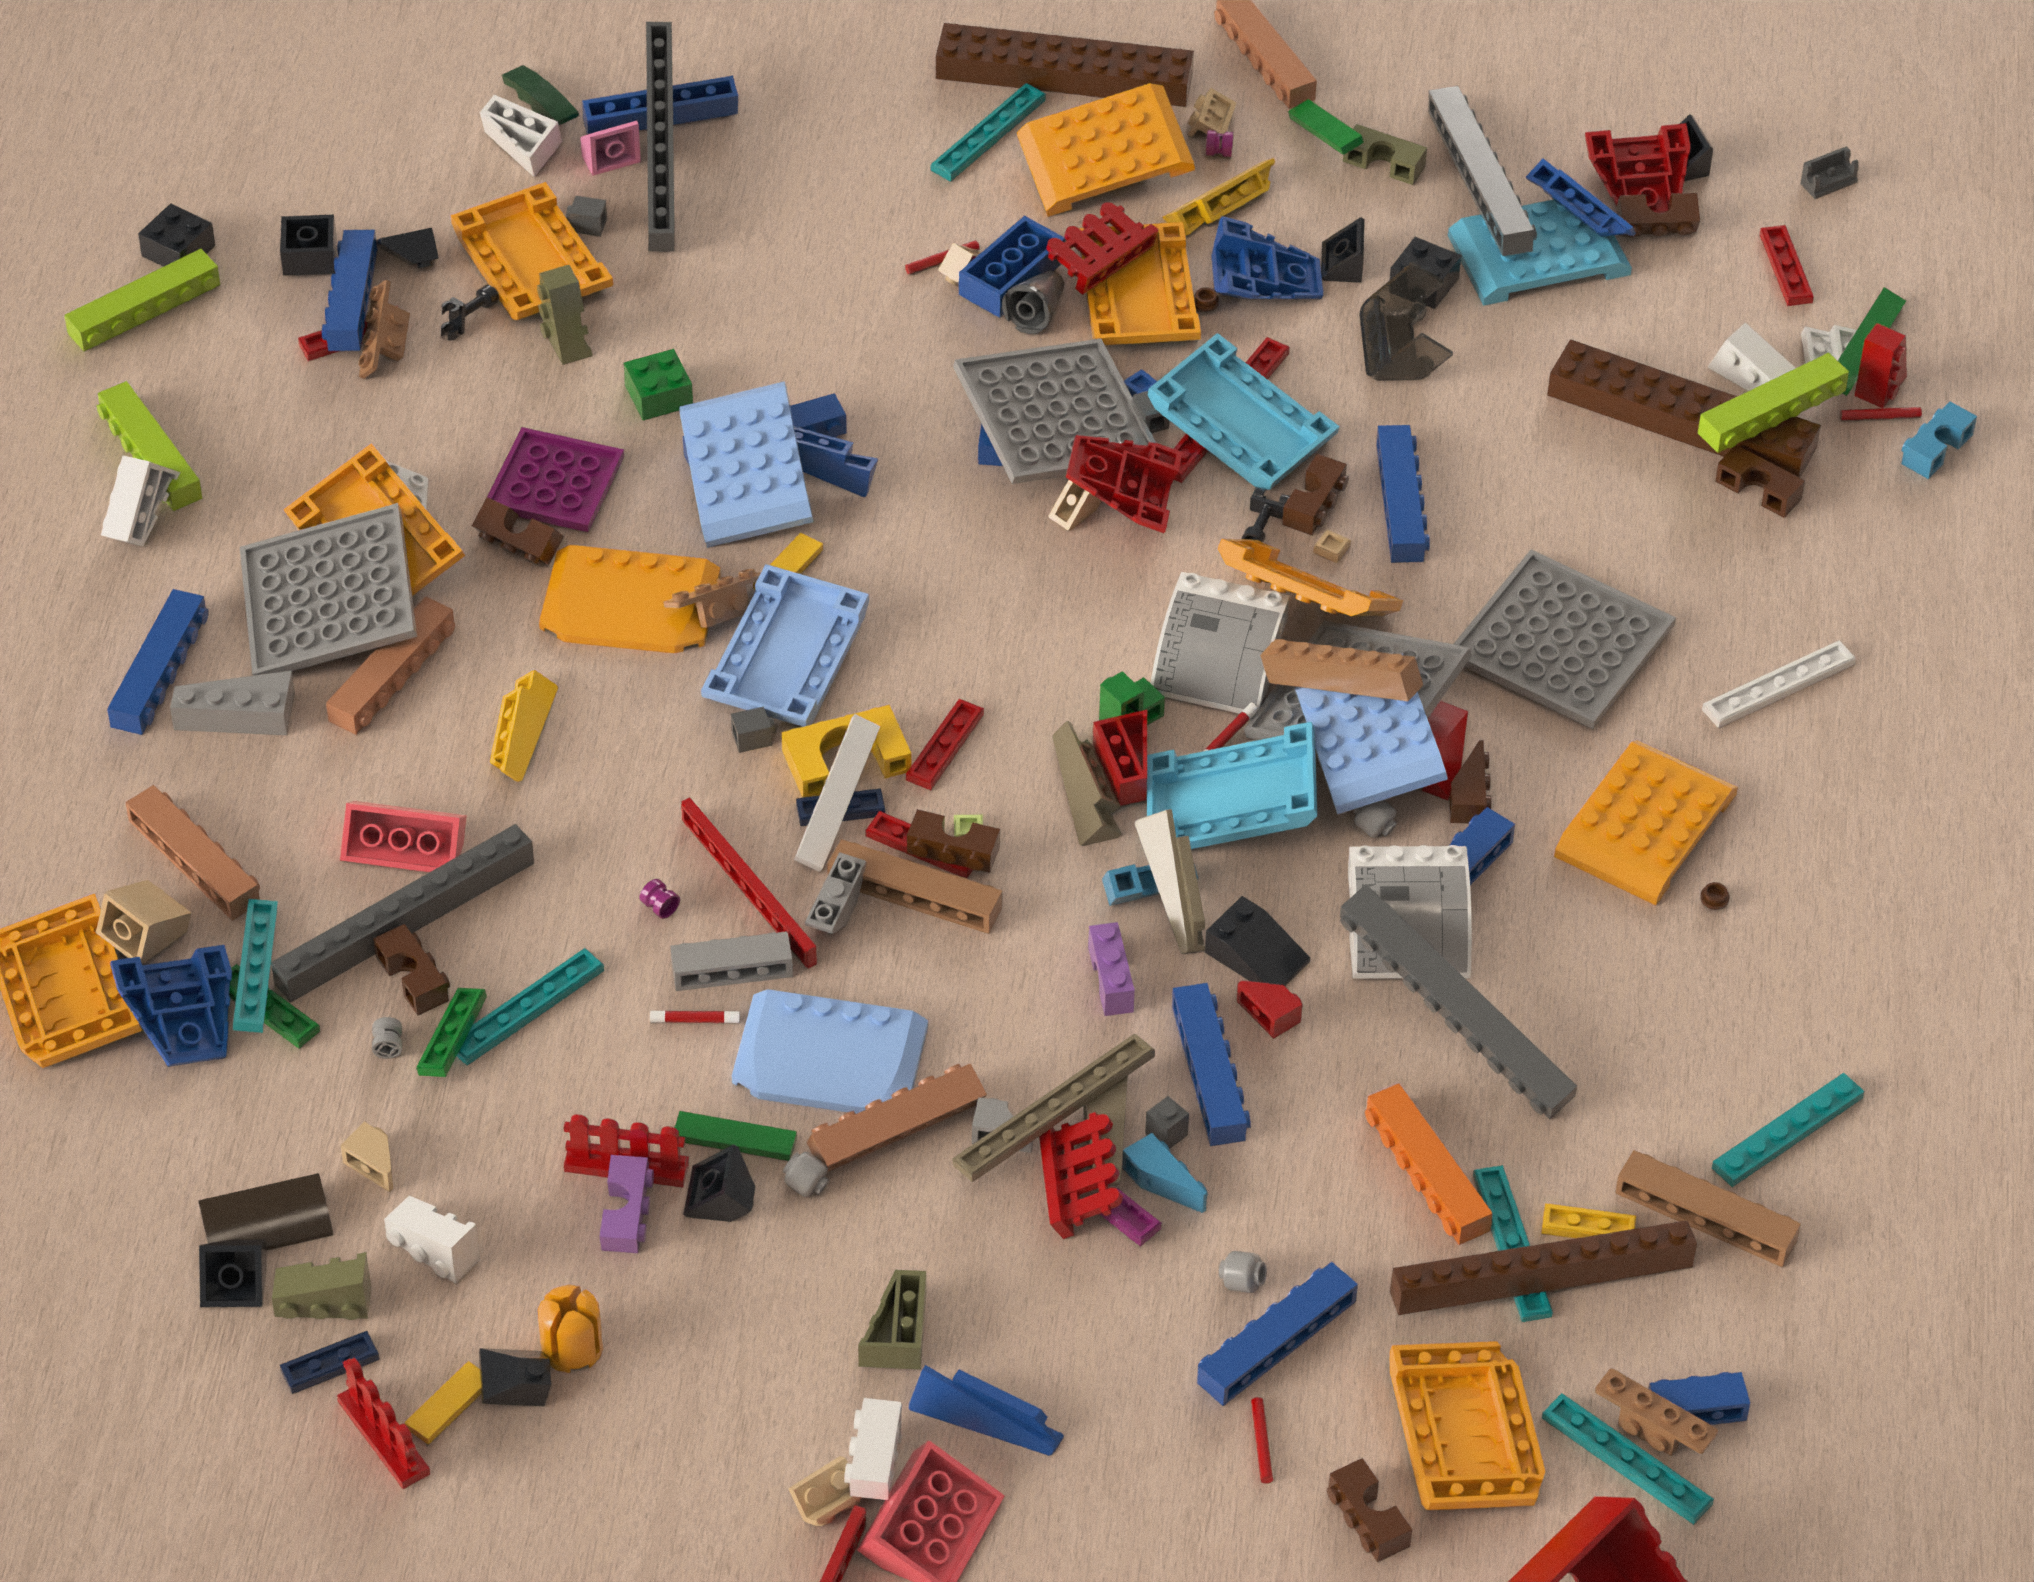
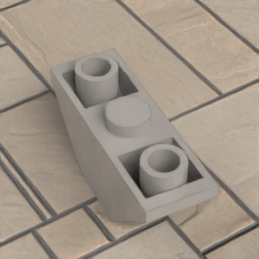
[805,852,866,934]

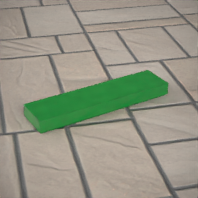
[1288,99,1364,155]
[229,964,320,1049]
[416,988,487,1077]
[674,1111,797,1161]

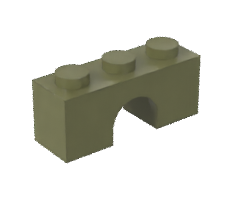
[1343,124,1427,185]

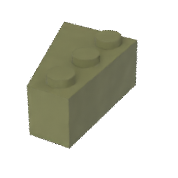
[537,264,593,365]
[272,1252,371,1320]
[858,1270,927,1370]

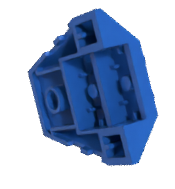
[1211,216,1324,299]
[110,945,232,1067]

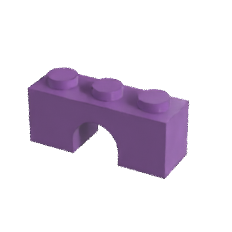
[1088,922,1135,1016]
[600,1155,654,1253]

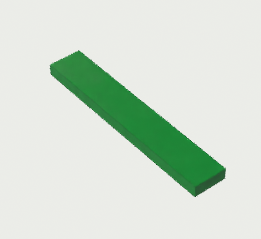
[1838,287,1906,396]

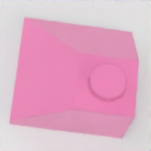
[580,121,641,176]

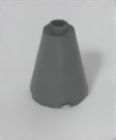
[1002,270,1065,334]

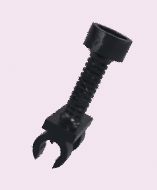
[441,285,499,340]
[1241,487,1290,543]

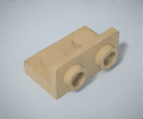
[1187,88,1236,141]
[788,1456,863,1526]

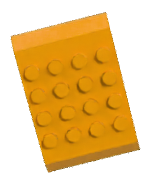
[1017,84,1195,217]
[451,182,613,320]
[1079,222,1201,345]
[284,444,465,596]
[1218,539,1404,616]
[1554,740,1738,906]

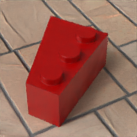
[1854,323,1907,408]
[1093,710,1147,806]

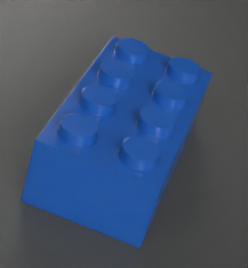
[959,215,1066,318]

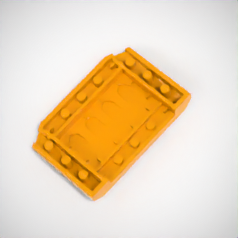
[539,545,721,654]
[0,893,142,1068]
[1390,1341,1545,1510]

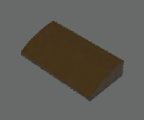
[198,1173,333,1251]

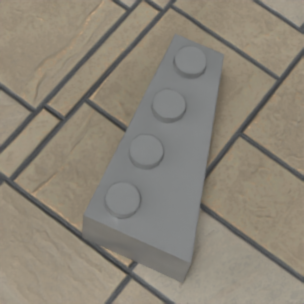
[170,670,295,735]

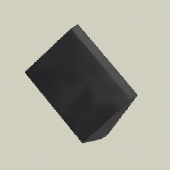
[1679,114,1713,182]
[1321,217,1365,283]

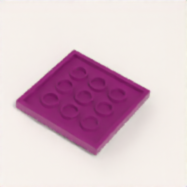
[487,427,624,532]

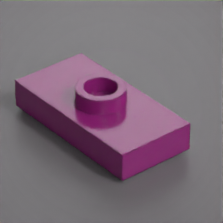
[1100,1188,1162,1247]

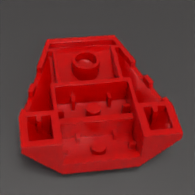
[1585,123,1690,213]
[1066,435,1182,533]
[1422,701,1468,801]

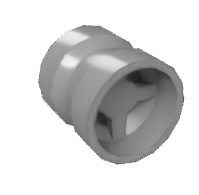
[372,1017,402,1059]

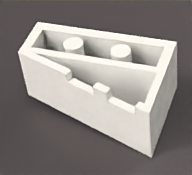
[480,95,562,177]
[1707,322,1795,391]
[101,456,180,547]
[384,1196,480,1284]
[845,1398,902,1500]

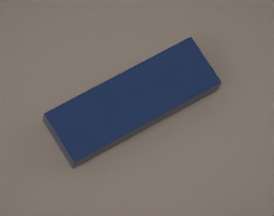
[796,788,885,826]
[280,1331,380,1394]

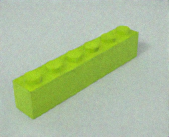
[64,249,220,352]
[1698,352,1849,453]
[96,381,203,511]

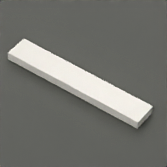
[1702,640,1856,728]
[794,714,880,872]

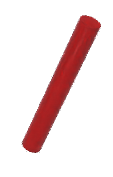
[905,240,980,274]
[1840,407,1922,421]
[1251,1397,1273,1484]

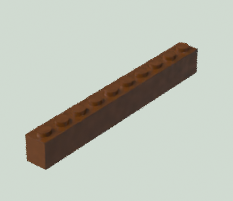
[1390,1220,1697,1315]

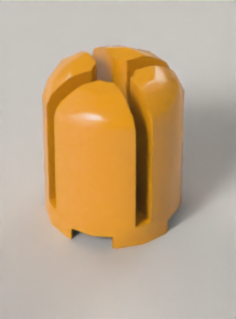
[538,1284,603,1373]

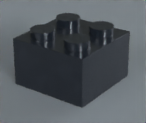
[138,203,215,267]
[280,214,337,276]
[1389,236,1462,309]

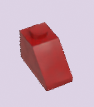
[1236,980,1303,1039]

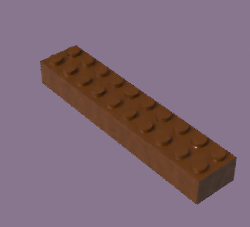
[936,23,1194,107]
[1547,339,1821,478]

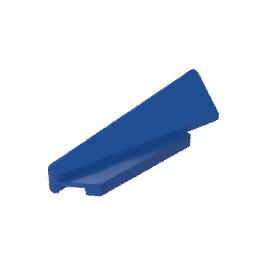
[1526,158,1636,237]
[794,427,878,497]
[909,1365,1064,1456]

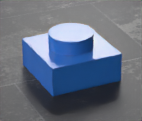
[1124,369,1157,398]

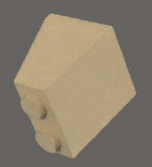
[96,880,191,964]

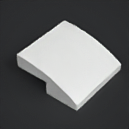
[1801,325,1856,364]

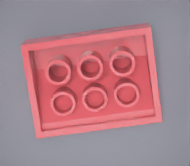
[857,1440,1005,1582]

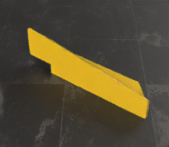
[1162,158,1275,236]
[490,669,558,782]

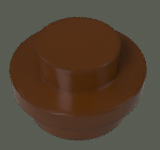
[1194,287,1219,312]
[1700,882,1730,910]

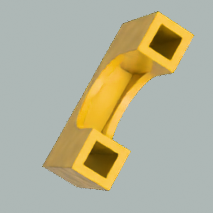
[781,704,912,798]

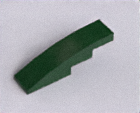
[502,65,579,125]

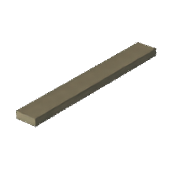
[952,1033,1155,1183]

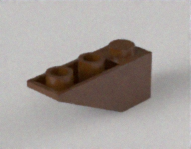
[1449,740,1492,824]

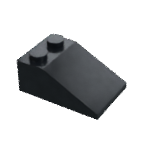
[1205,896,1310,986]

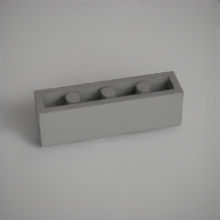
[670,932,793,991]

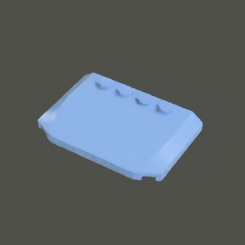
[732,989,928,1114]

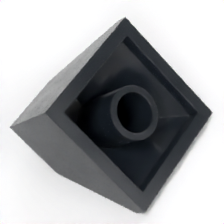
[377,227,439,268]
[683,1144,756,1222]
[199,1239,266,1307]
[479,1348,551,1406]

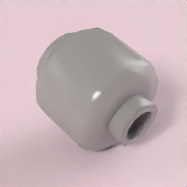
[1353,800,1397,838]
[783,1152,829,1197]
[1219,1251,1267,1293]

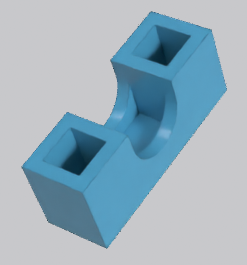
[1901,401,1977,479]
[1102,864,1198,906]

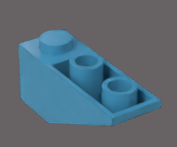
[1122,1133,1208,1213]

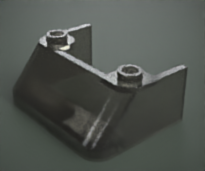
[1359,262,1453,381]

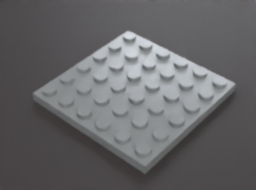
[953,339,1156,484]
[240,503,417,676]
[1454,549,1676,729]
[1244,621,1472,751]

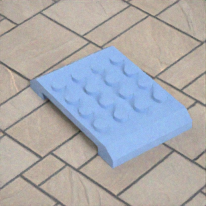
[680,381,814,548]
[701,564,869,727]
[1295,653,1448,815]

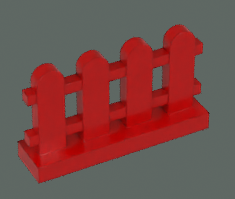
[1046,202,1159,295]
[1039,1112,1123,1239]
[563,1114,689,1188]
[337,1358,430,1489]

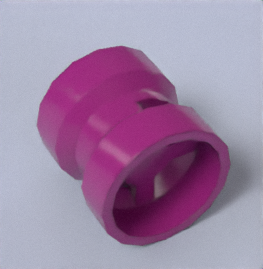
[1206,130,1234,157]
[639,879,680,919]

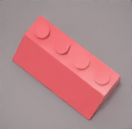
[340,801,467,872]

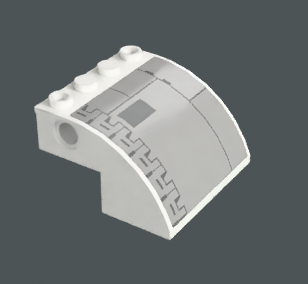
[1151,572,1290,714]
[1348,845,1472,979]

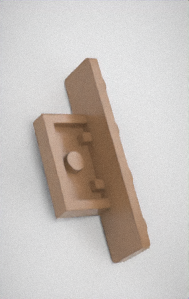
[358,280,410,379]
[663,569,761,627]
[1595,1368,1718,1456]

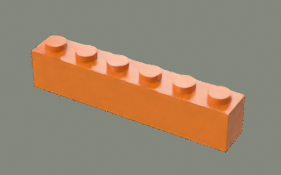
[1365,1083,1493,1245]

